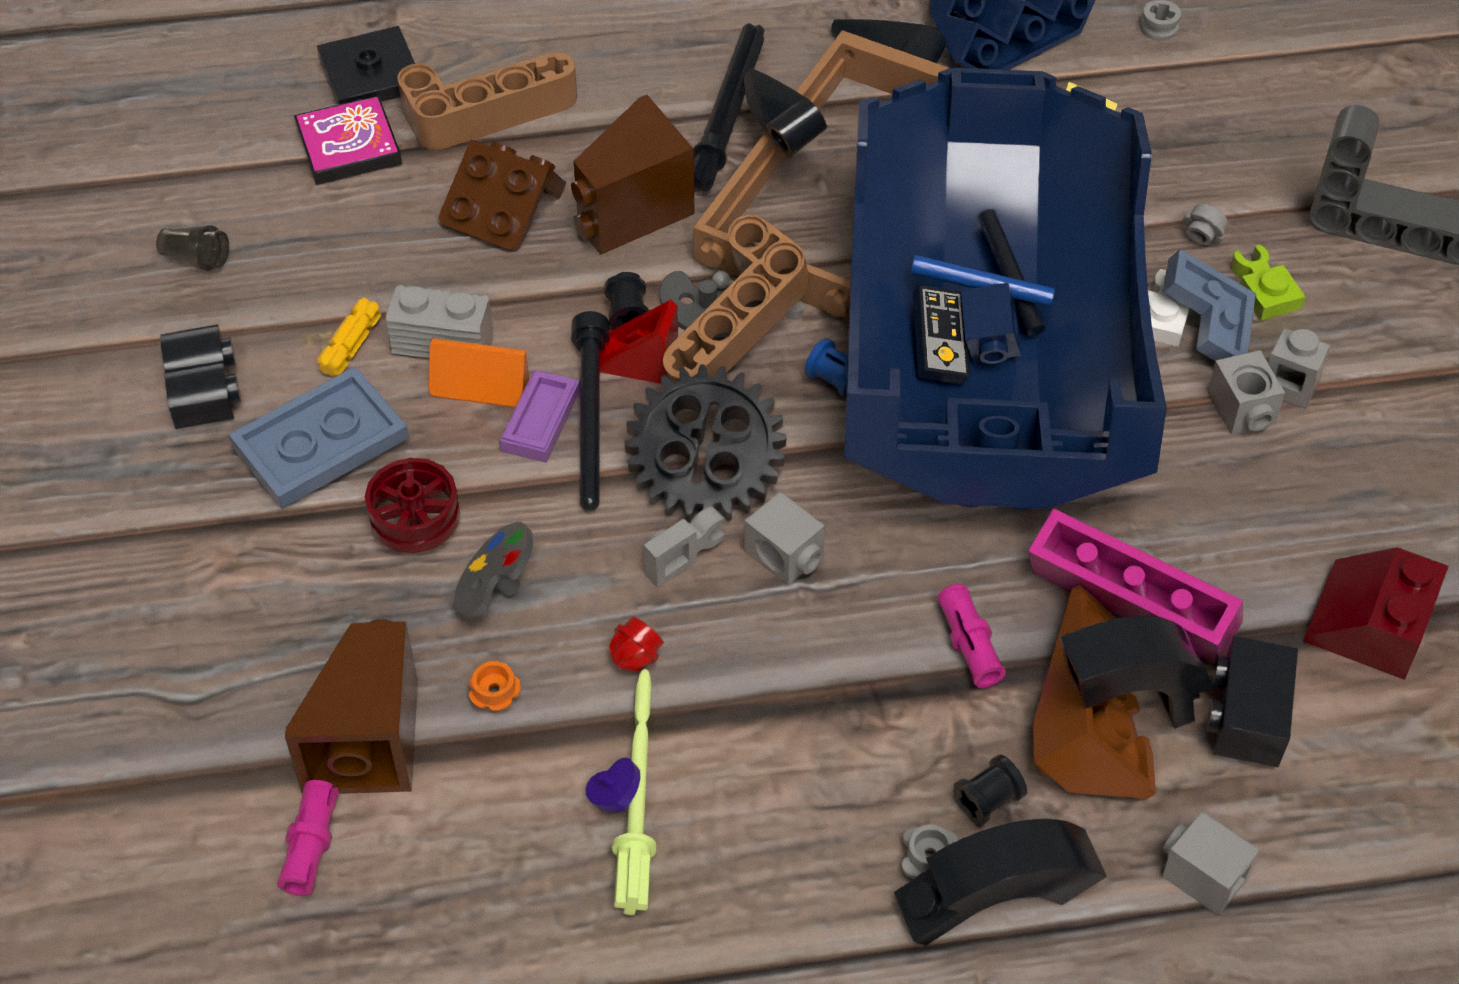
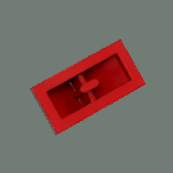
[600,299,678,384]

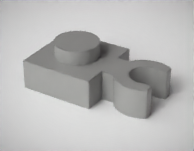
[643,506,725,588]

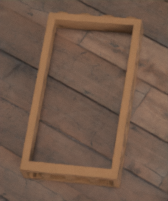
[693,30,949,320]

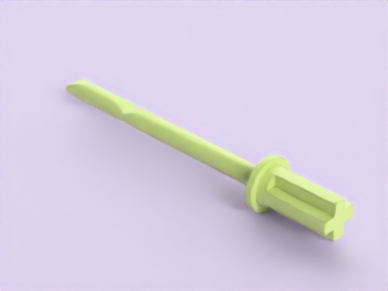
[612,669,657,915]

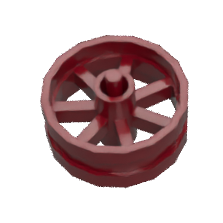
[364,458,460,553]

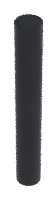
[978,209,1045,336]

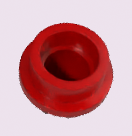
[609,616,664,672]

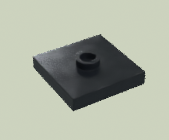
[317,25,415,105]

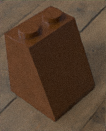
[571,94,695,255]
[285,619,418,794]

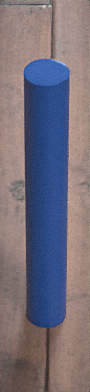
[910,255,1055,307]

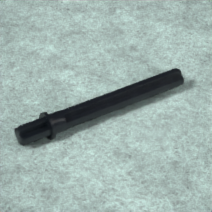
[693,23,765,192]

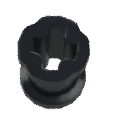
[604,272,649,330]
[953,754,1027,825]

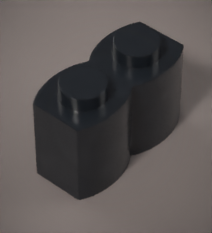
[160,324,241,429]

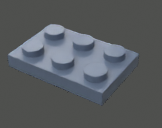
[228,366,409,509]

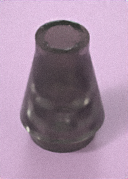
[156,225,229,271]

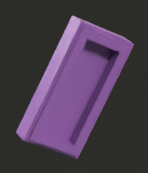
[499,369,580,463]

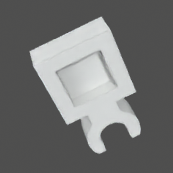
[1148,269,1190,347]

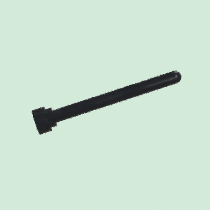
[571,311,609,511]

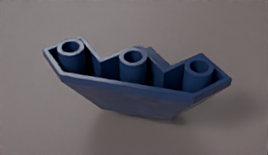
[930,0,1096,70]

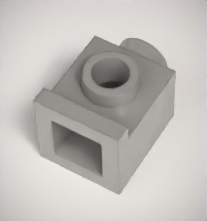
[1268,328,1331,409]

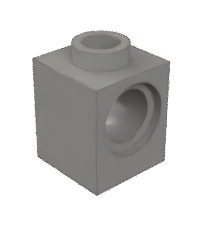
[1208,350,1285,435]
[744,491,825,585]

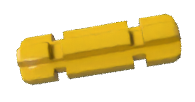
[317,298,381,377]

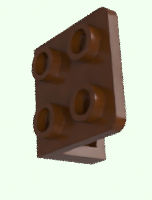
[439,139,566,251]

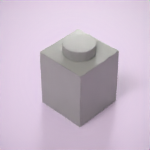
[1162,811,1260,916]

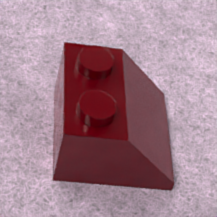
[1303,547,1449,680]

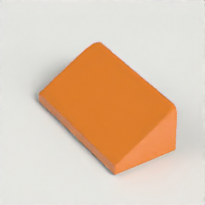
[428,338,529,408]

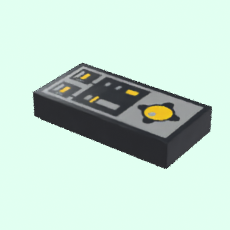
[913,285,970,384]

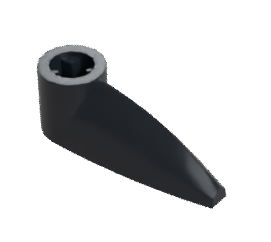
[831,19,946,63]
[744,68,827,157]

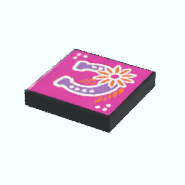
[294,95,402,185]

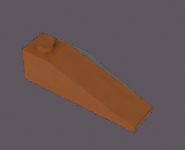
[1032,584,1156,799]

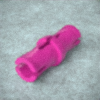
[937,584,1006,688]
[277,780,339,896]

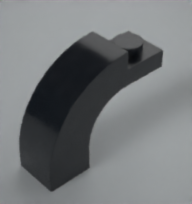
[1060,616,1213,728]
[894,819,1107,946]

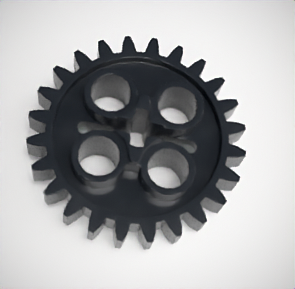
[624,364,787,523]

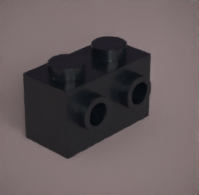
[1206,636,1298,767]

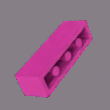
[1028,508,1243,664]

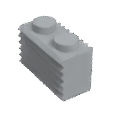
[386,284,494,358]

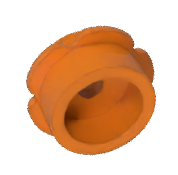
[469,661,521,712]

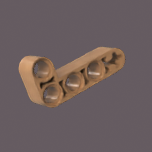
[397,52,578,150]
[663,214,810,384]

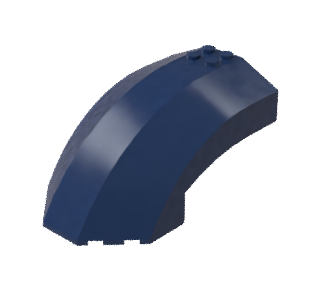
[844,68,1167,510]

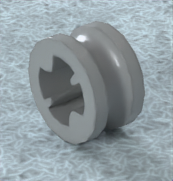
[1140,0,1181,41]

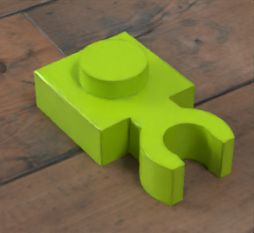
[1231,245,1306,321]

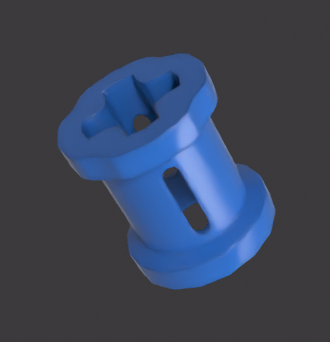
[804,338,847,398]

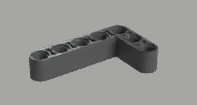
[1310,105,1459,265]

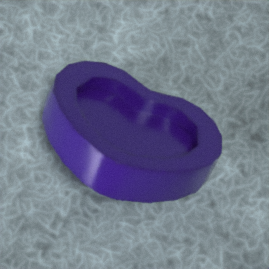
[586,757,641,813]

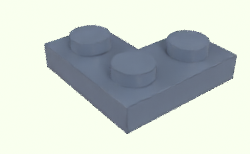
[1163,249,1256,360]

